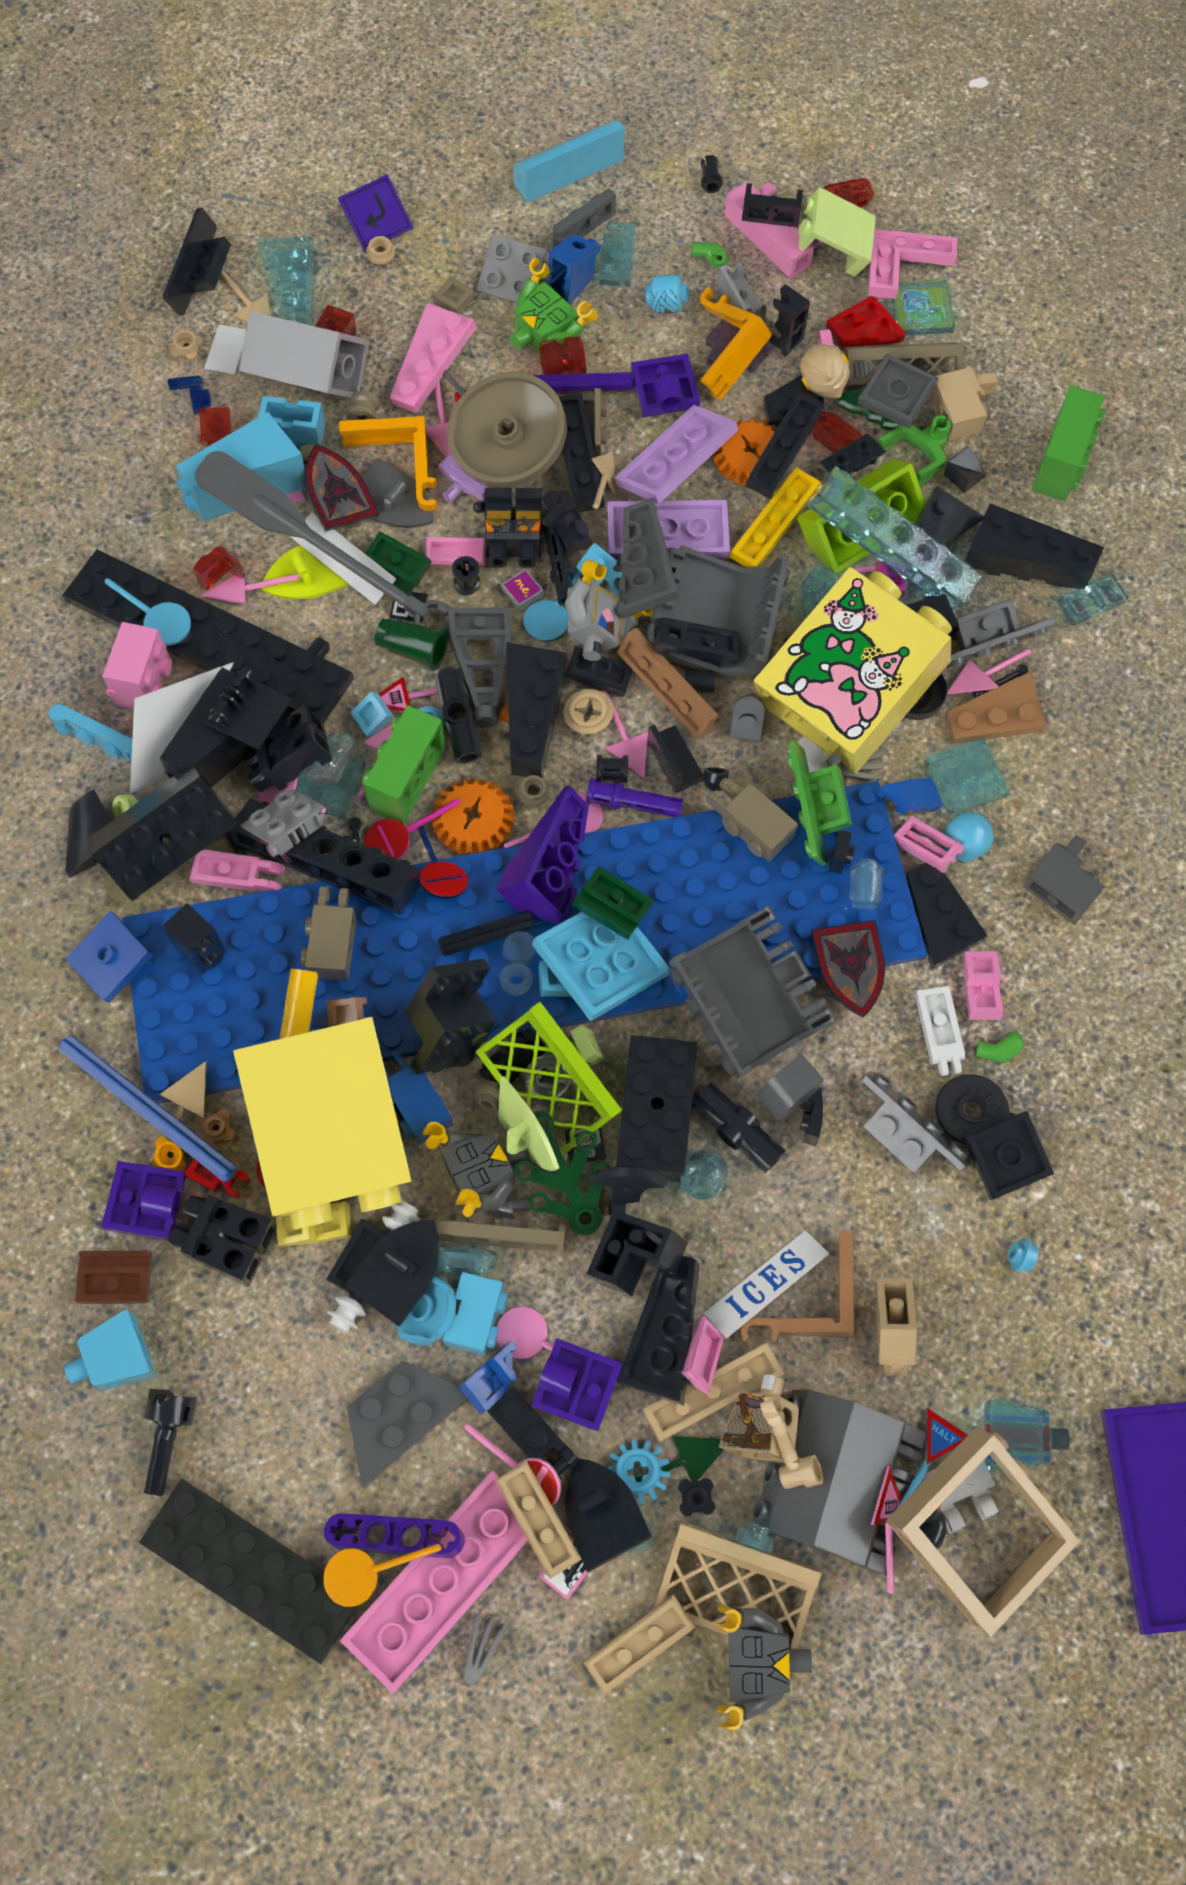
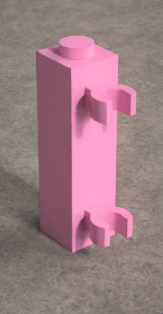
[725,181,820,279]

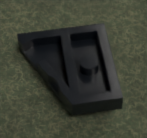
[906,486,984,554]

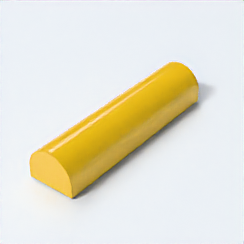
[279,969,318,1039]

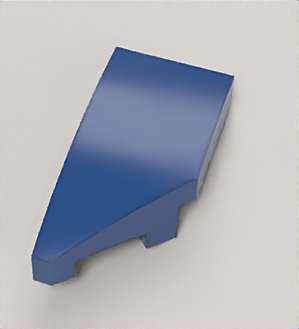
[875,778,943,815]
[458,1340,516,1414]

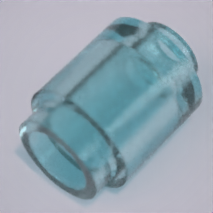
[850,859,883,910]

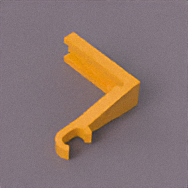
[700,286,772,401]
[339,416,438,511]

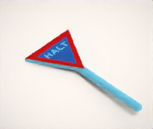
[898,1408,968,1507]

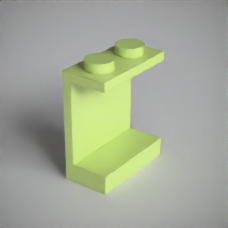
[798,187,876,277]

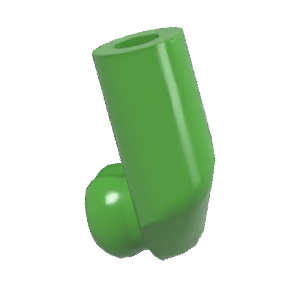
[691,242,729,269]
[974,1031,1024,1063]

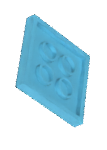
[532,912,670,1022]

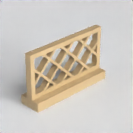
[654,1520,822,1649]

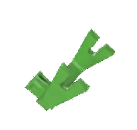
[877,415,951,488]

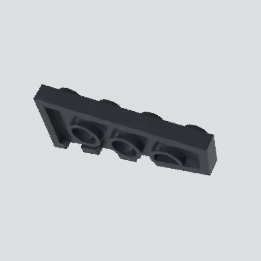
[616,1256,700,1406]

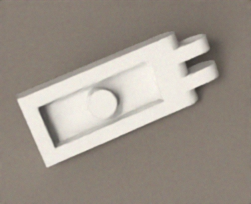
[915,986,965,1076]

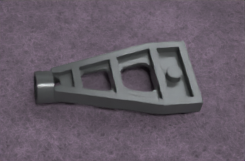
[447,608,512,728]

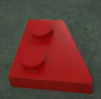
[825,296,906,348]

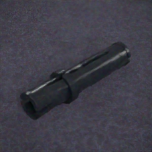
[543,525,574,606]

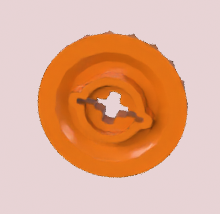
[712,417,776,485]
[431,777,514,855]

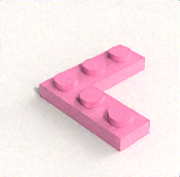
[868,229,958,299]

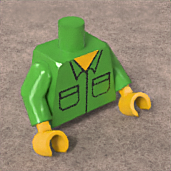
[510,258,598,353]

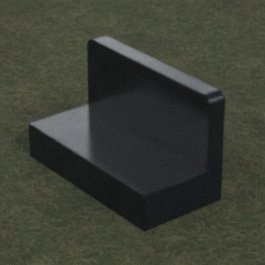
[647,724,703,794]

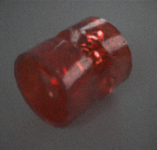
[539,335,586,375]

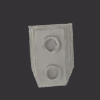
[239,311,370,398]

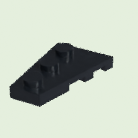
[906,862,988,970]

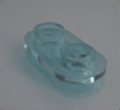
[436,1246,497,1275]

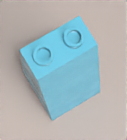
[175,412,306,521]

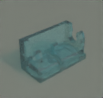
[599,222,635,287]

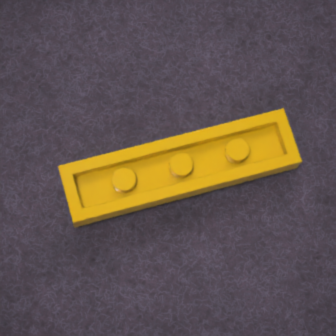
[730,467,821,568]

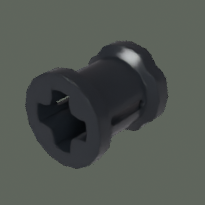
[452,556,481,596]
[596,754,628,783]

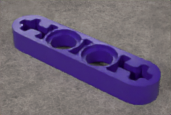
[324,1513,465,1558]

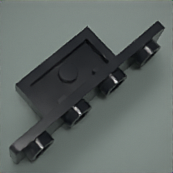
[163,208,231,316]

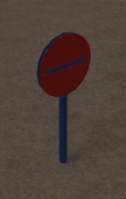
[417,825,468,899]

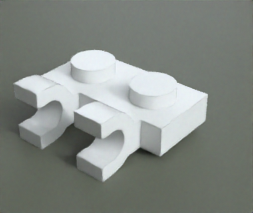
[918,1460,999,1535]

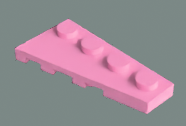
[389,303,477,414]

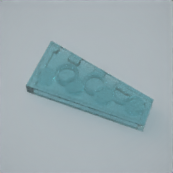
[256,237,315,326]

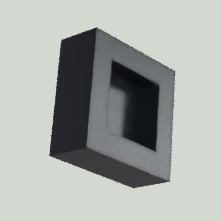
[828,830,855,874]

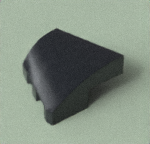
[66,789,111,878]

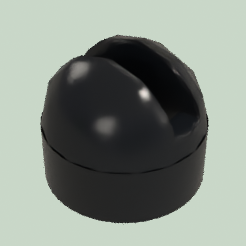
[703,767,729,792]

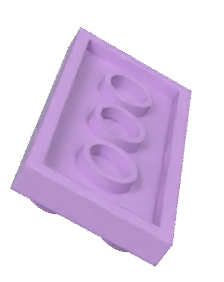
[614,405,738,504]
[607,500,730,560]

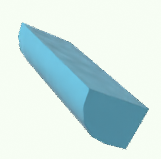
[513,120,625,202]

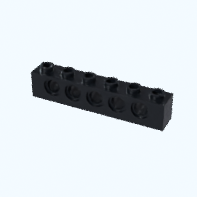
[231,798,421,915]

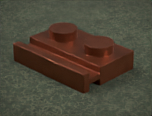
[75,1250,152,1304]

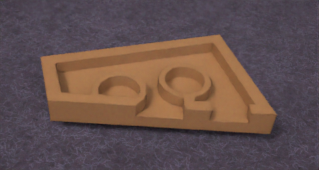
[945,671,1045,744]

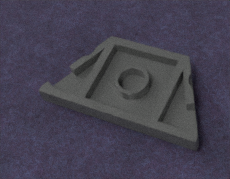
[347,1361,468,1486]

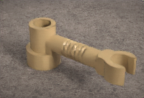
[760,1394,823,1489]

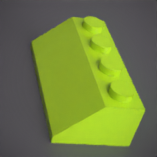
[797,460,926,575]

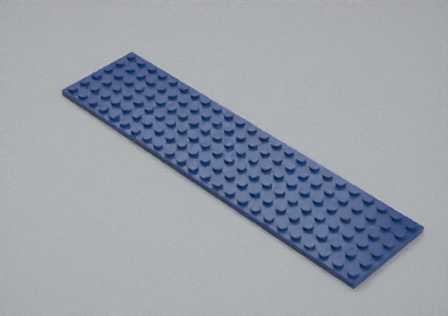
[122,780,927,1104]

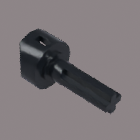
[144,1389,197,1496]

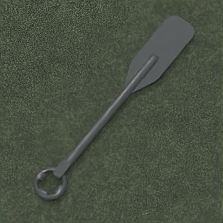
[195,451,451,637]

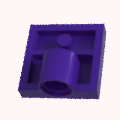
[631,353,700,418]
[101,1161,187,1241]
[531,1338,623,1432]

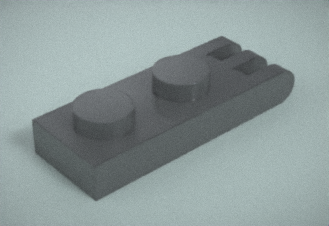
[553,188,616,248]

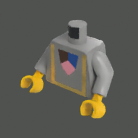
[565,560,653,661]

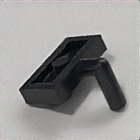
[542,491,593,550]

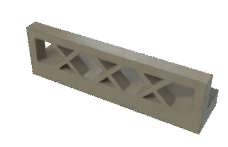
[843,342,964,385]

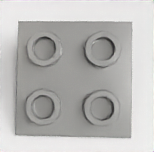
[476,234,547,303]
[241,789,326,857]

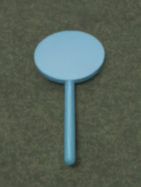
[523,569,582,642]
[105,578,191,645]

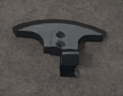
[589,1166,668,1217]

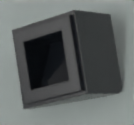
[944,447,986,493]

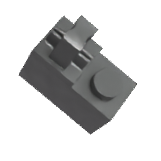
[1023,835,1105,925]

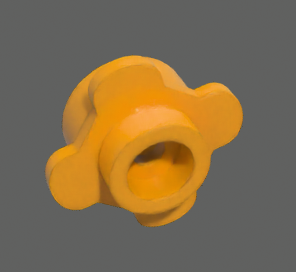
[152,1136,186,1171]

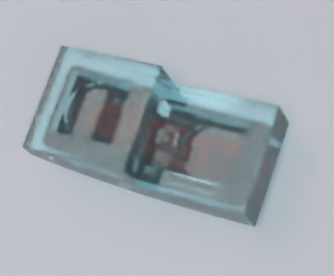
[1056,574,1129,626]

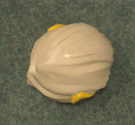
[800,343,850,398]

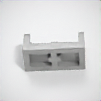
[717,262,768,322]

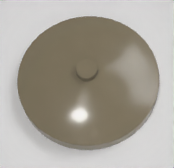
[448,372,567,488]

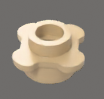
[170,330,203,360]

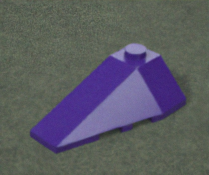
[496,785,589,925]

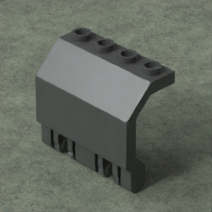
[668,905,837,1078]
[751,1390,927,1576]

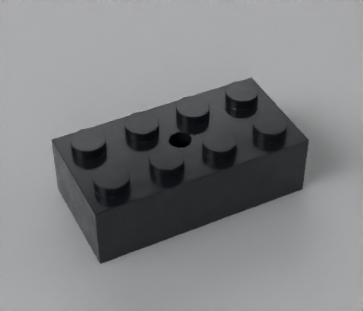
[86,763,238,901]
[616,1035,698,1183]

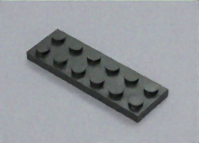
[139,1478,358,1664]

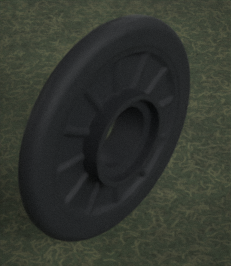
[935,1074,1009,1144]

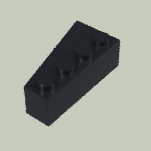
[962,503,1104,590]
[506,642,567,778]

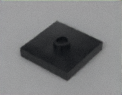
[963,1111,1054,1200]

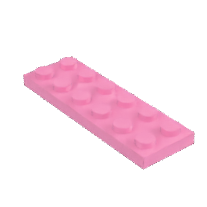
[340,1470,528,1694]

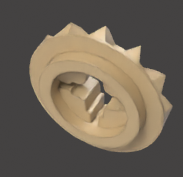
[563,689,613,737]

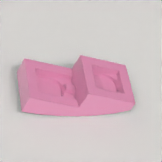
[963,951,1004,1020]

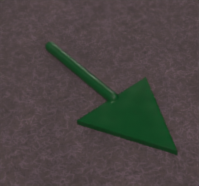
[635,1436,724,1482]

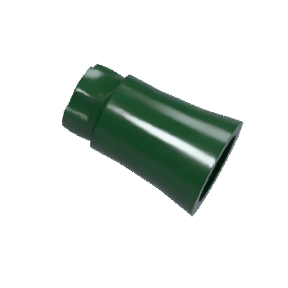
[375,618,448,671]

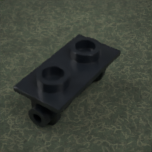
[820,434,886,486]
[478,1028,545,1084]

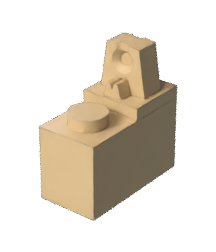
[930,367,998,441]
[876,1278,917,1376]

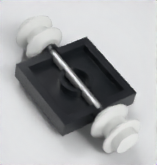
[326,1201,421,1333]

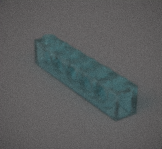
[806,466,981,612]

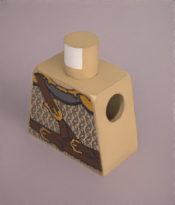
[719,1375,799,1463]

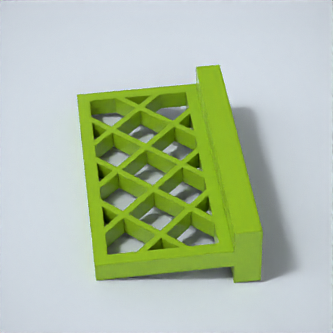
[475,1002,622,1155]

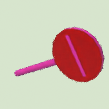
[364,798,461,860]

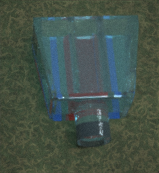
[984,1399,1070,1472]

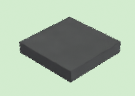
[857,353,939,429]

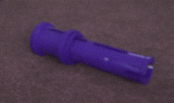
[585,776,683,817]

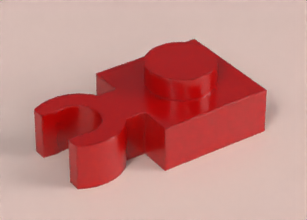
[184,1159,251,1199]

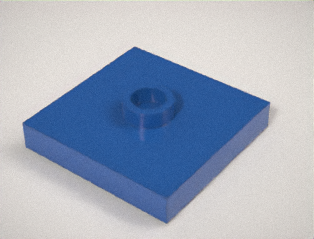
[66,911,154,1003]

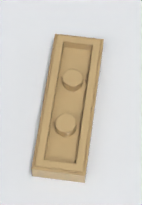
[495,1461,582,1579]
[583,1594,695,1695]

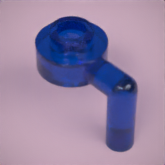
[168,375,212,415]

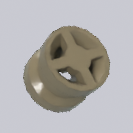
[347,391,380,420]

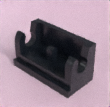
[742,183,803,228]
[769,284,810,357]

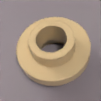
[366,236,395,265]

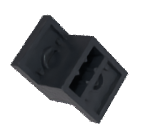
[404,959,497,1074]

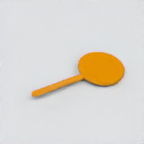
[324,1544,441,1607]

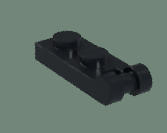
[654,617,740,664]
[487,1386,580,1480]

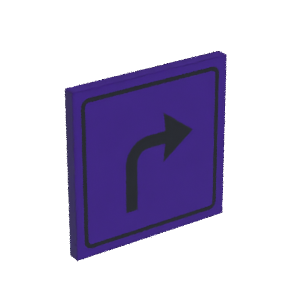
[337,174,414,252]

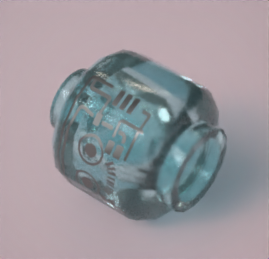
[681,1149,728,1200]

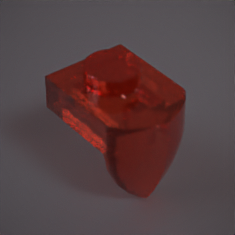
[193,546,245,591]

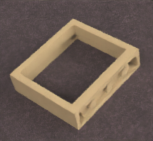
[886,1427,1080,1637]

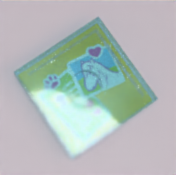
[891,280,955,336]

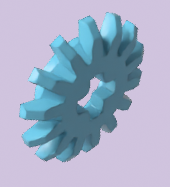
[606,1439,670,1505]

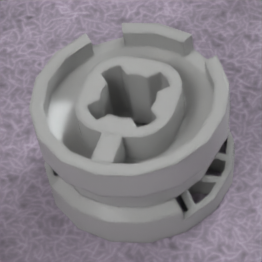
[525,1054,571,1106]

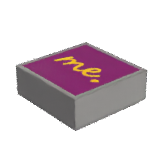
[501,569,544,611]

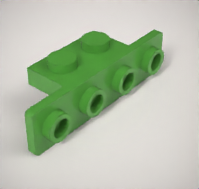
[787,740,853,866]

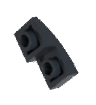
[799,1069,823,1146]

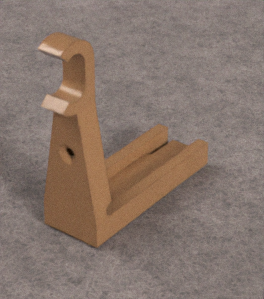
[741,1231,855,1344]

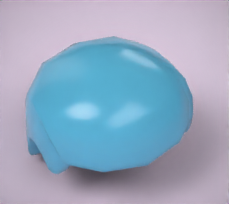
[943,811,995,863]

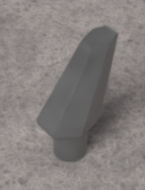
[489,1195,530,1219]

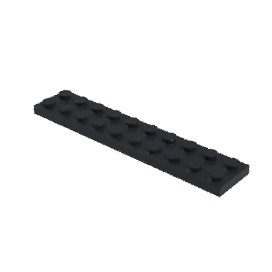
[62,549,354,723]

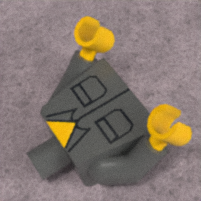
[423,1122,528,1217]
[715,1604,812,1730]

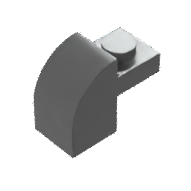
[757,1054,824,1122]

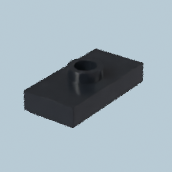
[565,646,632,697]

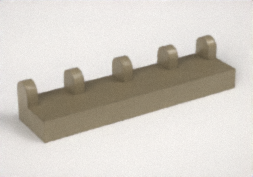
[426,1211,566,1253]

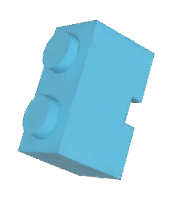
[258,396,326,447]
[443,1272,508,1356]

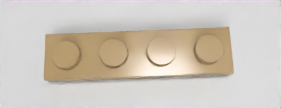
[643,1343,784,1443]

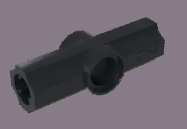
[434,667,482,764]
[692,1083,786,1174]

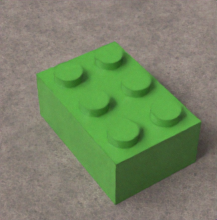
[1032,385,1106,501]
[362,705,446,825]

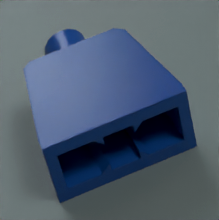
[546,234,600,305]

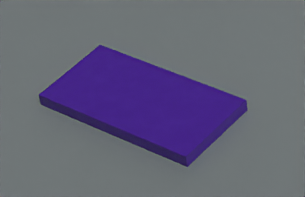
[1101,1402,1186,1635]

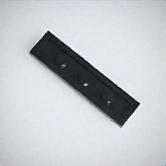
[559,392,605,512]
[745,392,825,499]

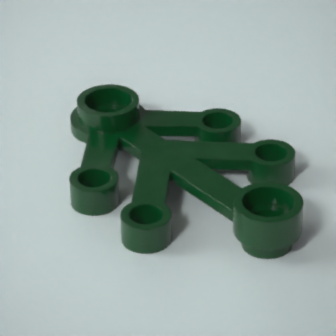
[514,1111,611,1235]

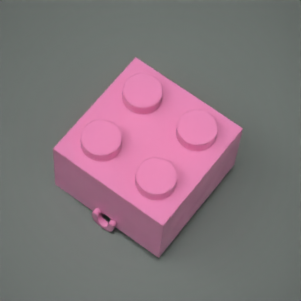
[102,622,172,710]

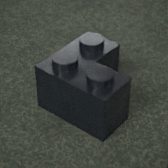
[586,1210,688,1297]

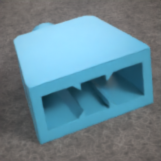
[64,1309,157,1391]

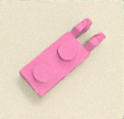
[189,850,285,892]

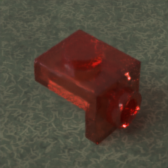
[199,407,232,447]

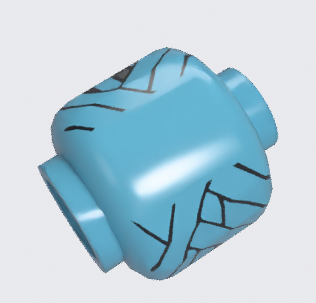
[646,274,689,314]

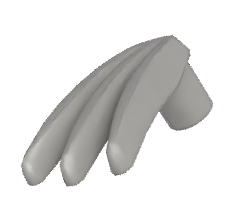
[829,753,884,780]
[464,1613,507,1685]

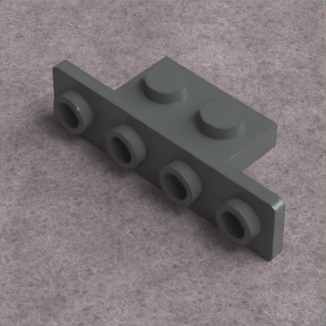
[947,599,1056,668]

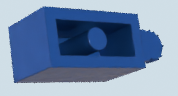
[383,1049,453,1146]

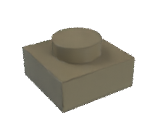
[434,277,474,314]

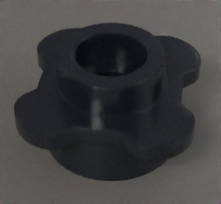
[678,1478,715,1516]

